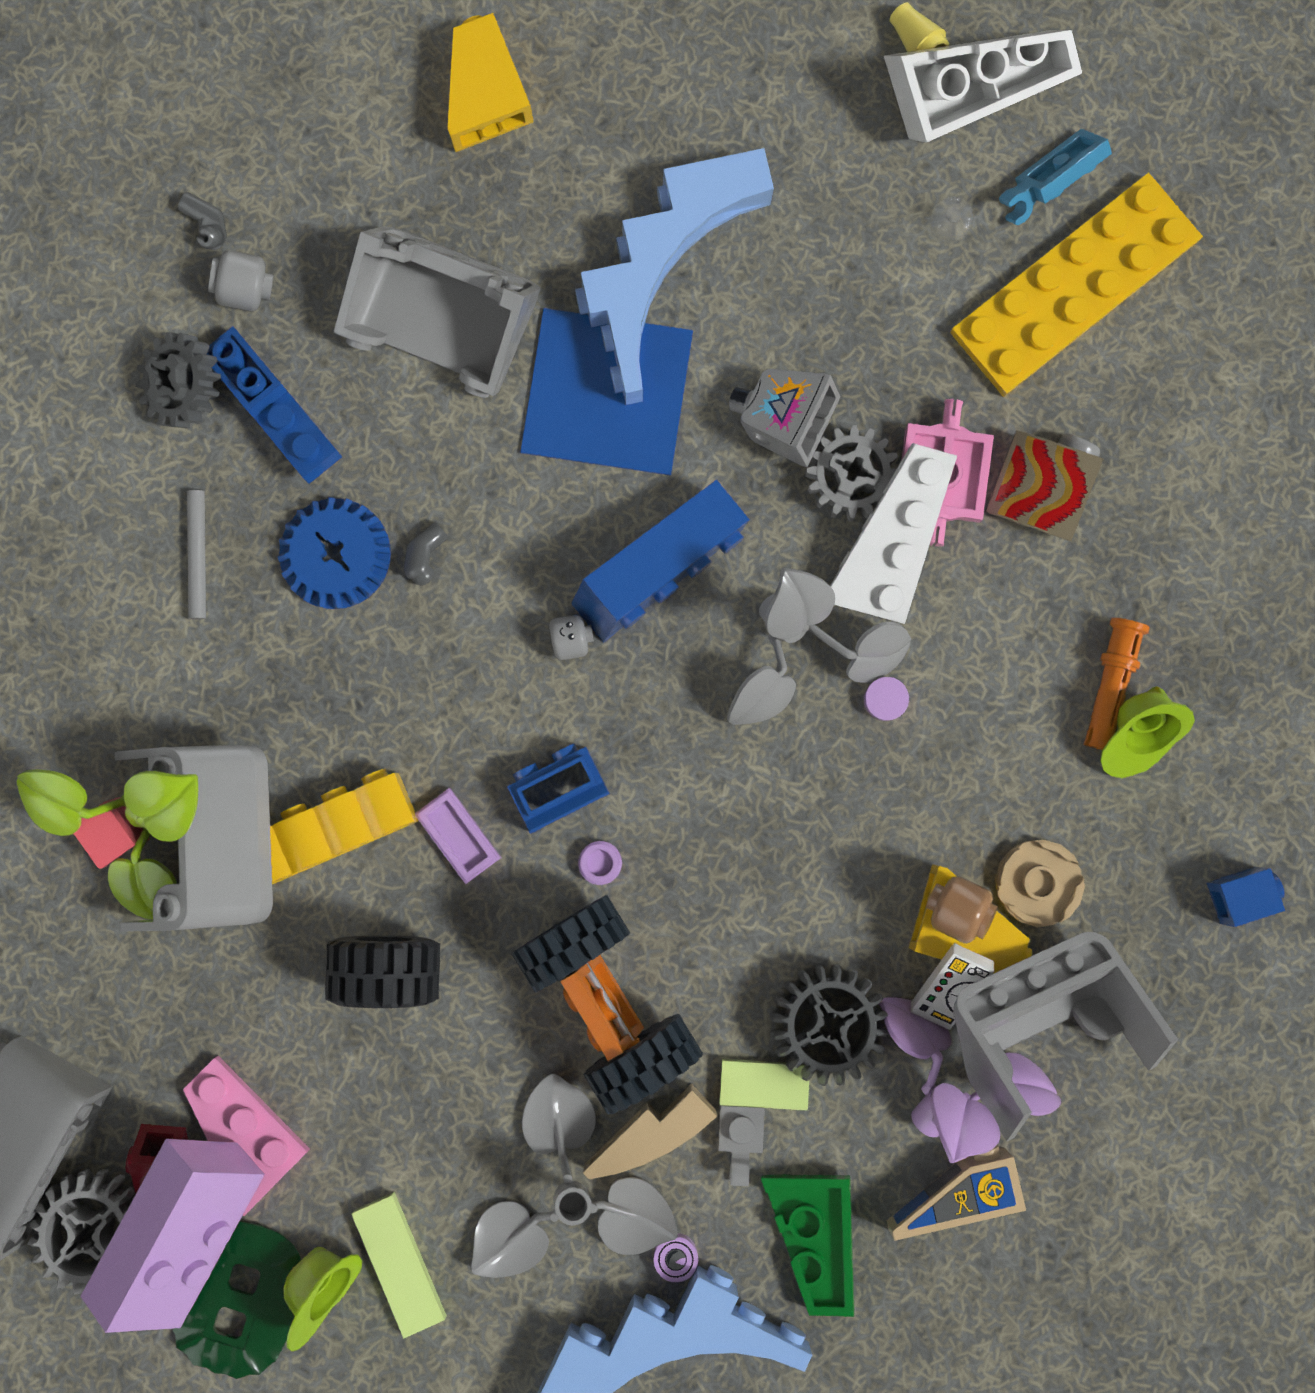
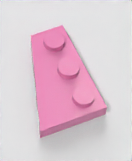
[183,1055,310,1216]

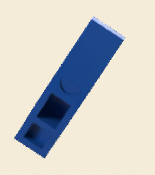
[206,326,342,484]

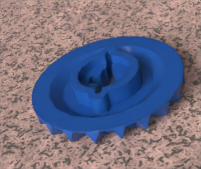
[277,497,391,609]

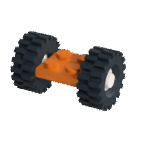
[511,895,703,1114]

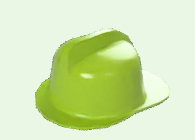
[1100,686,1195,778]
[284,1247,362,1352]

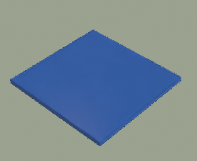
[520,308,693,476]

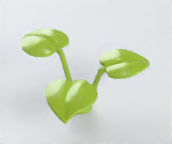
[17,769,198,919]

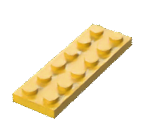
[950,172,1203,397]

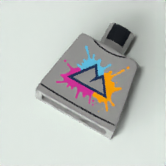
[729,369,841,467]

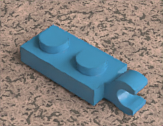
[999,129,1112,225]

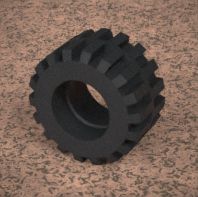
[325,936,440,1008]

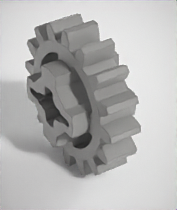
[805,425,898,522]

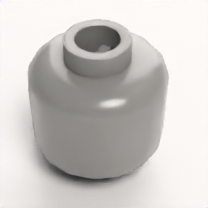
[208,250,274,312]

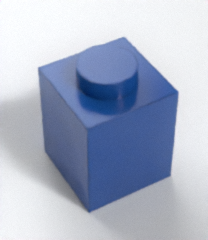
[1206,867,1285,927]

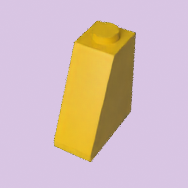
[447,13,534,152]
[908,864,1032,974]

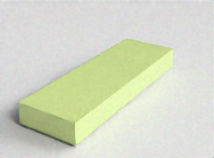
[351,1192,447,1339]

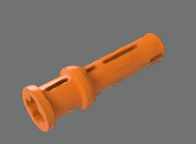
[1083,618,1150,750]

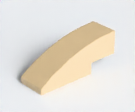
[583,1084,717,1180]

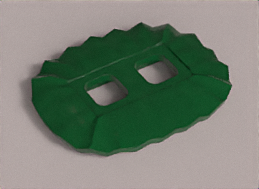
[172,1222,301,1379]

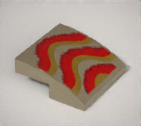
[985,430,1104,542]

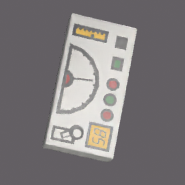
[911,943,994,1030]

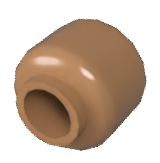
[926,876,998,944]

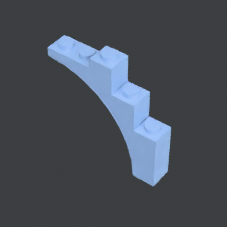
[575,148,774,405]
[537,1265,812,1393]

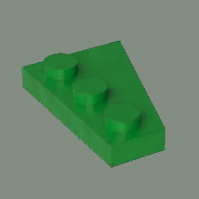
[761,1174,855,1317]

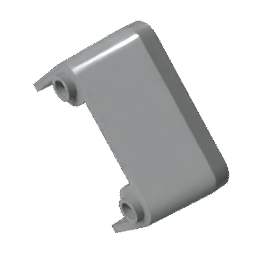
[115,745,273,932]
[953,932,1178,1142]

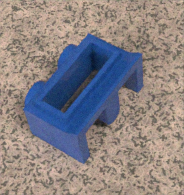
[507,743,610,834]

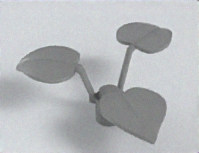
[727,568,912,725]
[471,1073,678,1278]

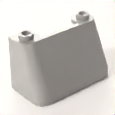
[333,226,541,398]
[0,1036,113,1261]

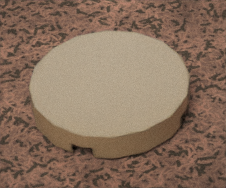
[995,840,1085,927]

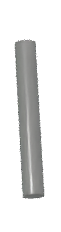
[187,490,206,620]

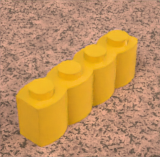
[270,768,419,885]

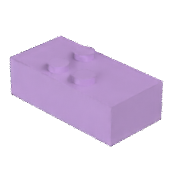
[80,1139,265,1333]

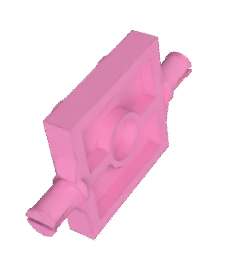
[901,399,994,546]

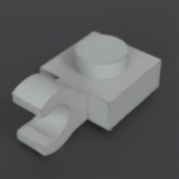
[718,1105,765,1186]

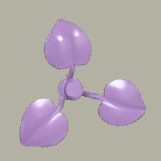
[879,998,1061,1163]

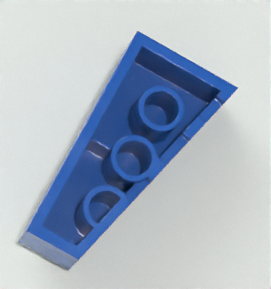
[571,480,750,643]

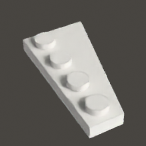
[830,443,957,624]

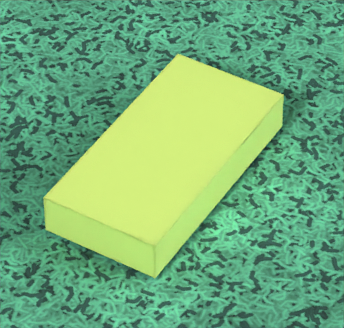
[719,1059,809,1110]

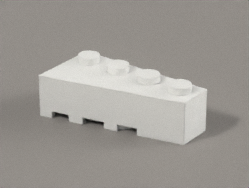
[884,30,1082,142]

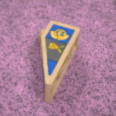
[887,1145,1026,1241]

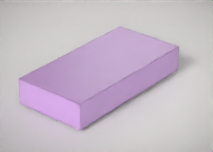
[415,788,502,884]

